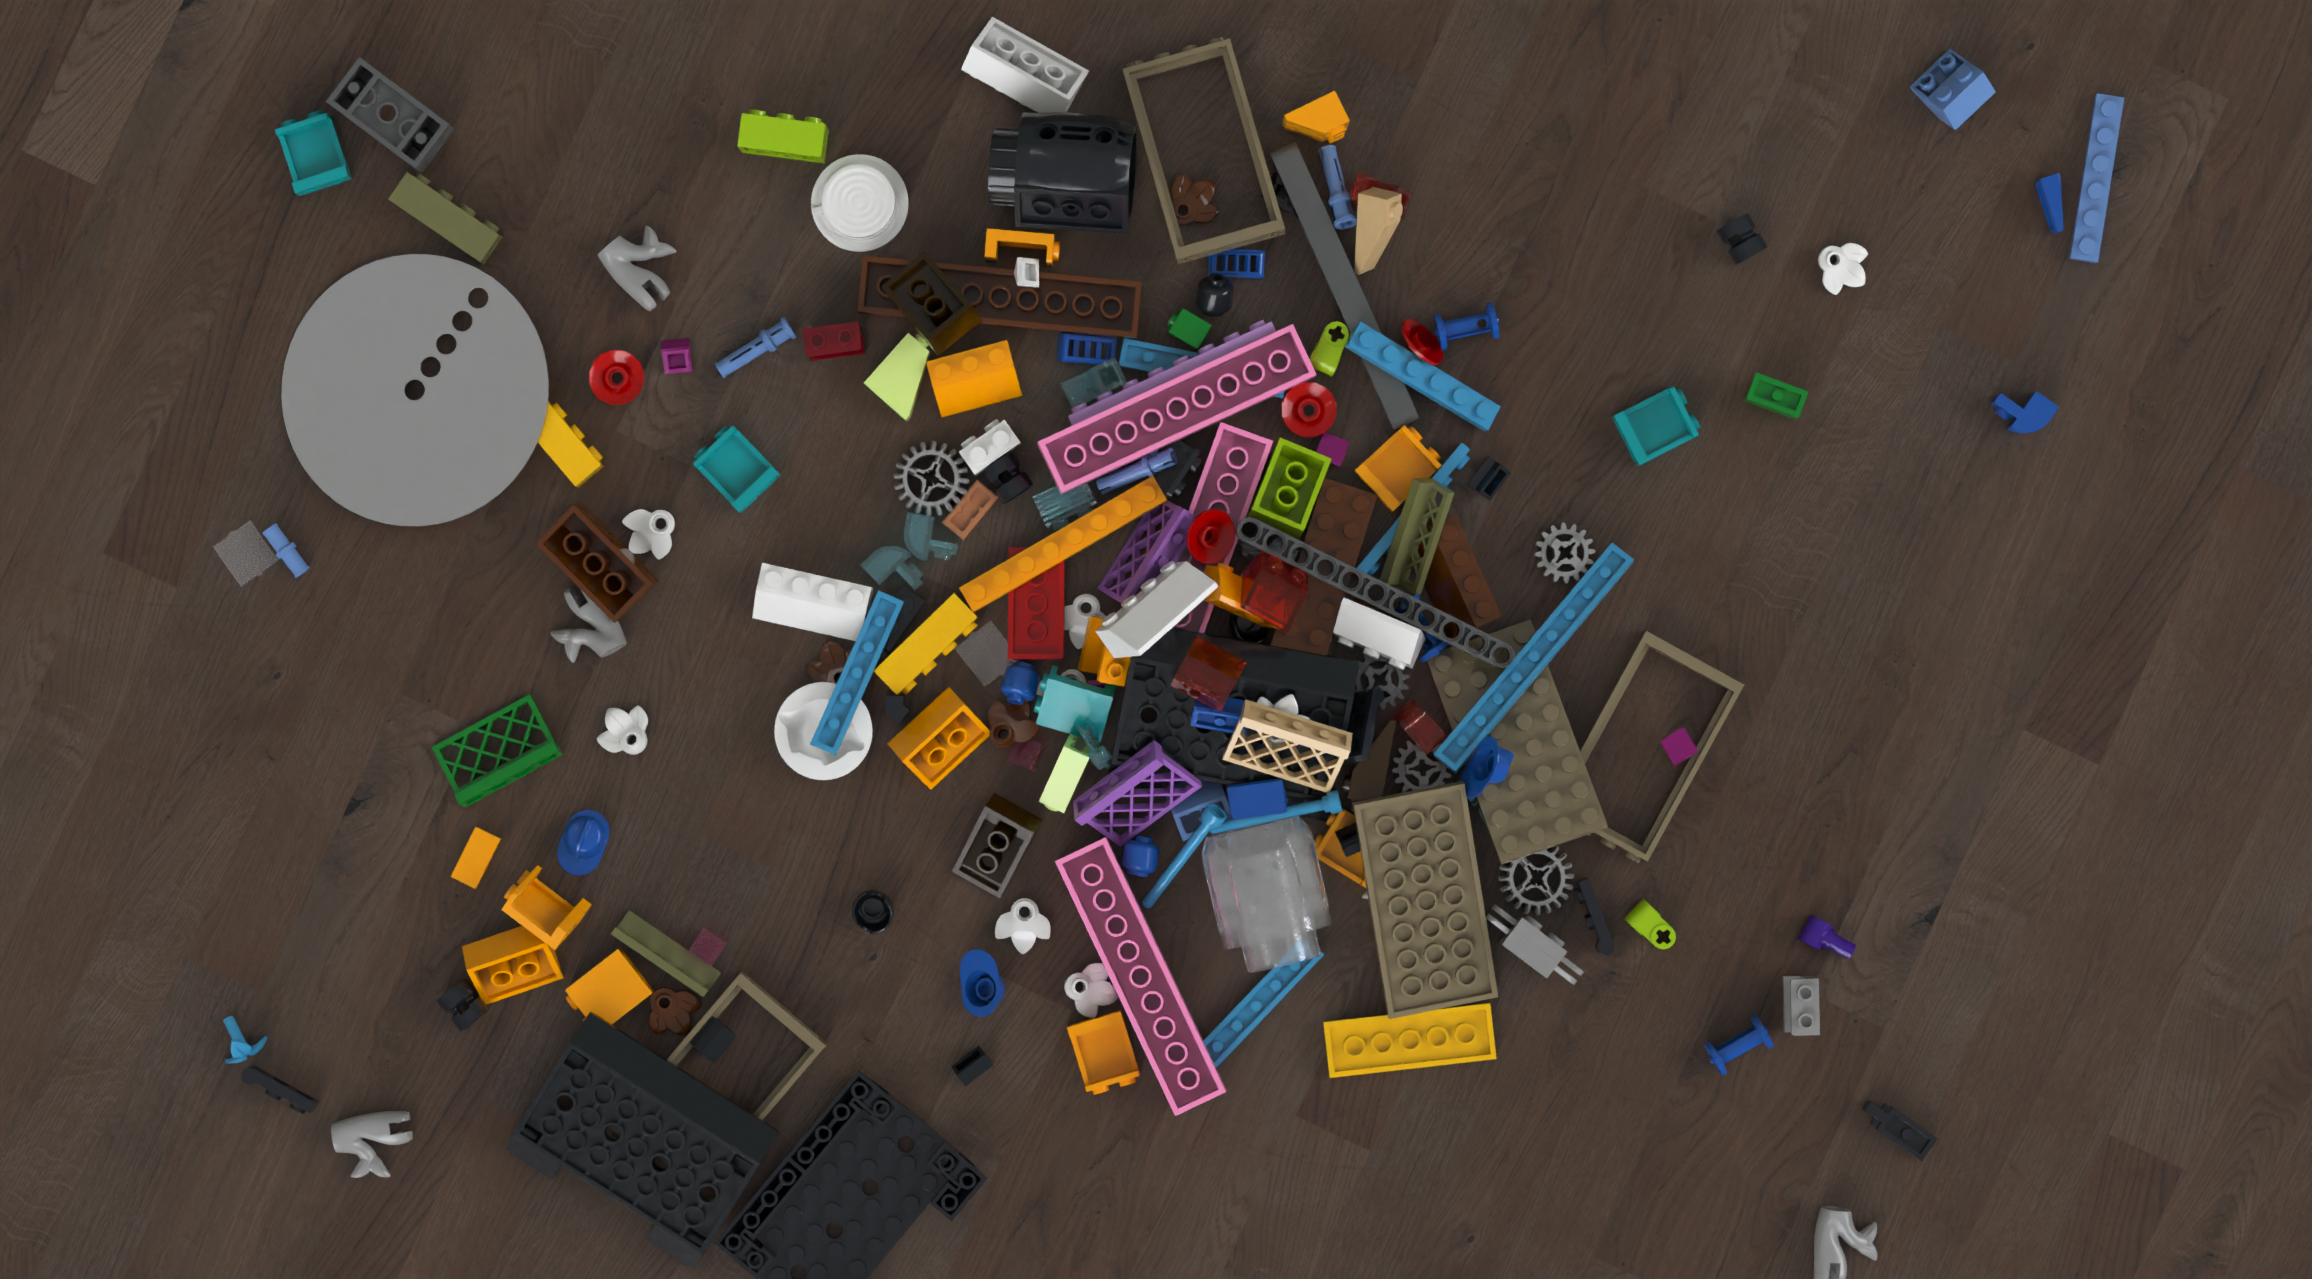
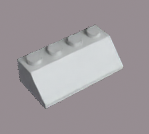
[961,17,1089,113]
[1095,561,1219,658]
[752,563,873,641]

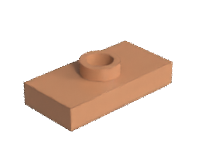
[942,480,999,541]

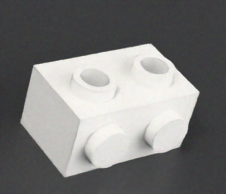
[959,419,1021,476]

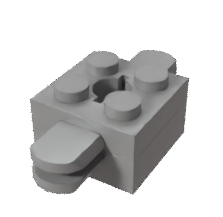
[1486,904,1584,985]

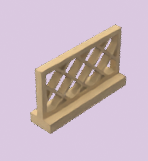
[1223,700,1353,793]

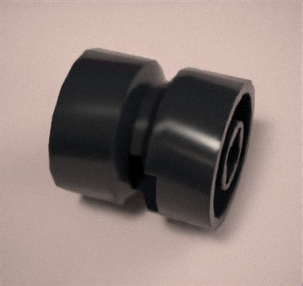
[1717,213,1767,265]
[982,452,1034,504]
[437,979,489,1031]

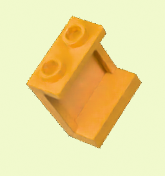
[984,228,1060,267]
[1354,425,1442,513]
[1078,615,1131,686]
[1311,808,1367,889]
[501,865,592,950]
[565,948,654,1024]
[1067,1010,1140,1095]

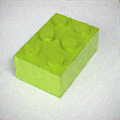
[737,109,829,163]
[1247,437,1332,540]

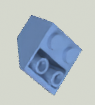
[1910,49,1996,130]
[1166,780,1232,841]

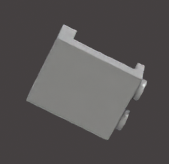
[1782,975,1820,1036]

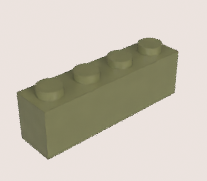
[388,172,503,265]

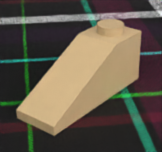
[1354,187,1403,275]

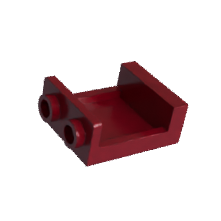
[802,321,865,362]

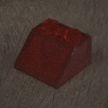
[1240,550,1308,633]
[1171,636,1247,712]

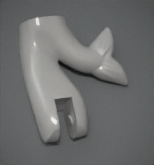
[598,226,676,311]
[550,586,627,663]
[331,1111,413,1178]
[1814,1206,1877,1279]

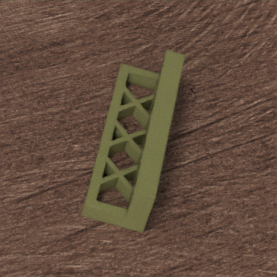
[1380,478,1455,594]
[611,910,722,997]

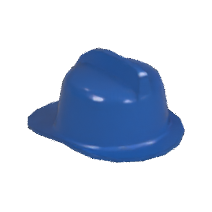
[1460,736,1514,799]
[557,810,610,876]
[960,949,1005,1017]

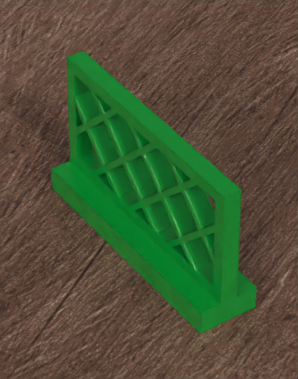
[432,694,563,808]

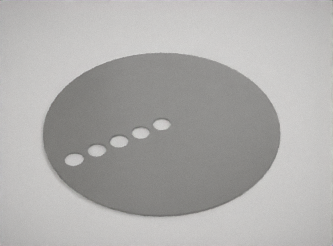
[281,254,549,526]

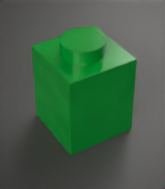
[1167,308,1212,351]

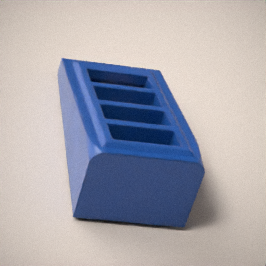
[2035,173,2063,235]
[1208,249,1265,280]
[1056,333,1117,366]

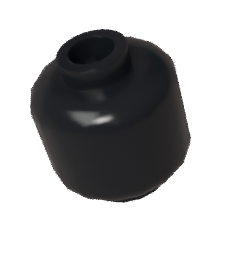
[1196,273,1234,317]

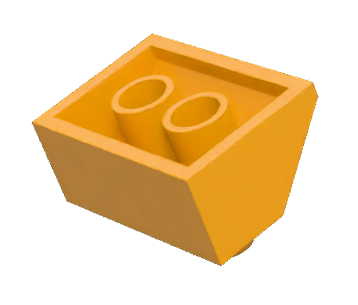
[1282,91,1350,144]
[926,340,1022,418]
[1203,563,1291,631]
[887,687,990,790]
[462,926,564,1005]

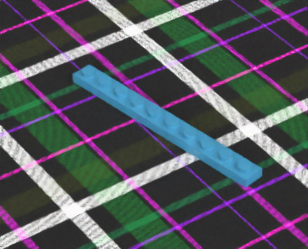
[1434,543,1634,773]

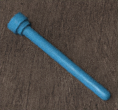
[1209,790,1343,834]
[1142,804,1227,909]

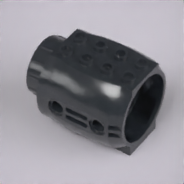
[988,112,1137,234]

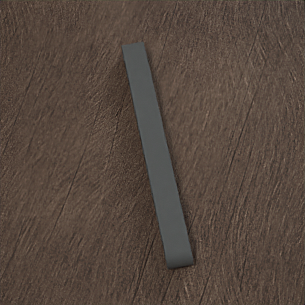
[1269,141,1419,430]
[1235,517,1515,668]

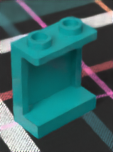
[275,110,352,196]
[1611,385,1700,467]
[693,426,781,513]
[1034,665,1117,743]

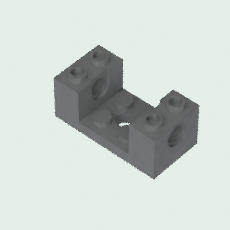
[326,57,455,174]

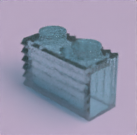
[1032,483,1097,530]

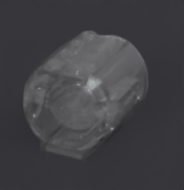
[1201,816,1332,973]

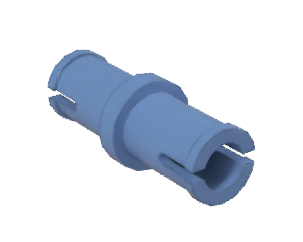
[262,523,310,578]

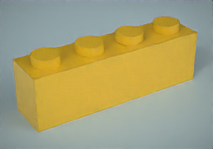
[538,401,604,488]
[874,593,978,695]

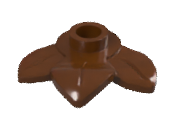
[1170,172,1219,225]
[807,640,852,684]
[988,700,1040,749]
[648,987,702,1036]

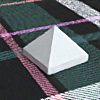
[1014,257,1039,287]

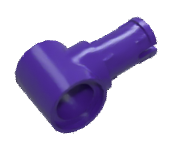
[1798,914,1856,959]

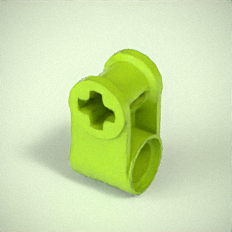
[1309,321,1349,377]
[1624,899,1676,949]

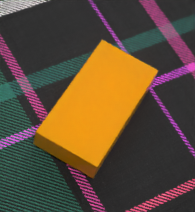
[451,826,501,889]

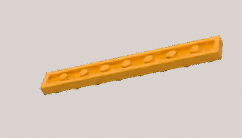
[959,476,1167,612]

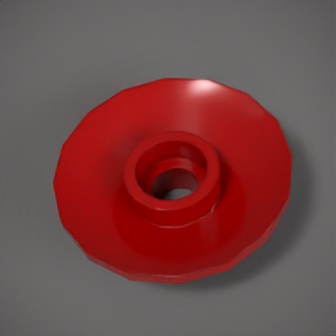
[1401,319,1444,365]
[589,350,644,405]
[1282,382,1337,437]
[1186,509,1235,565]

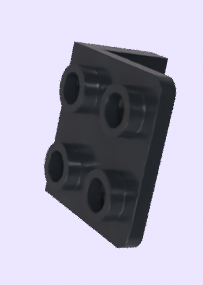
[1142,440,1202,500]

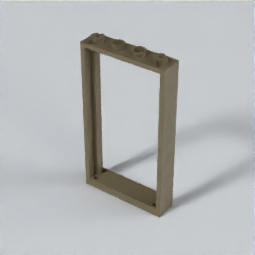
[1122,37,1285,265]
[1579,631,1744,863]
[610,972,827,1192]

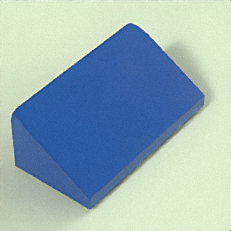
[1190,692,1247,735]
[1227,778,1288,820]

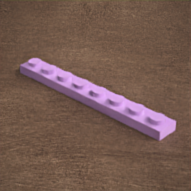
[1068,320,1276,426]

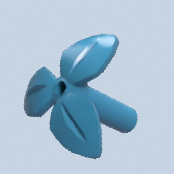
[223,1016,268,1064]

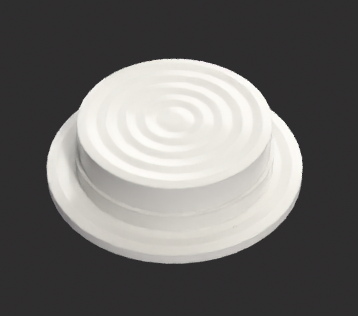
[811,154,909,252]
[774,682,873,780]

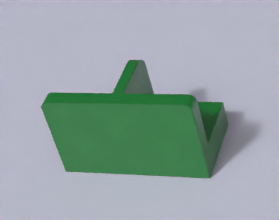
[1743,372,1808,420]

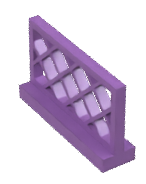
[1097,500,1195,603]
[1073,740,1202,847]

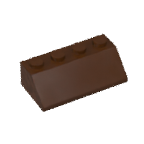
[535,502,659,623]
[1418,514,1502,638]

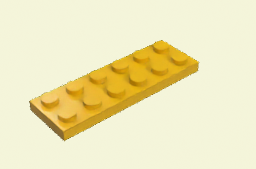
[1323,1003,1497,1078]

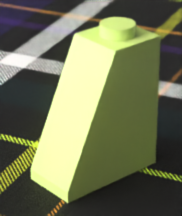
[864,333,930,421]
[1039,734,1097,813]

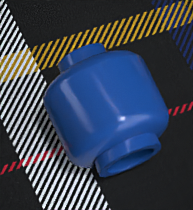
[1001,661,1040,705]
[1121,835,1160,877]

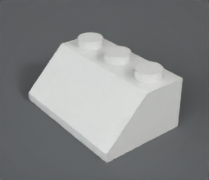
[1333,598,1426,670]

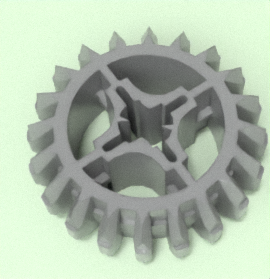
[894,441,969,517]
[1498,845,1574,915]

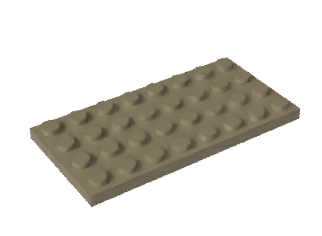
[1427,619,1608,865]
[1353,781,1498,1019]

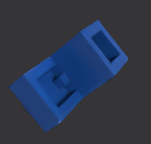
[1990,391,2059,434]

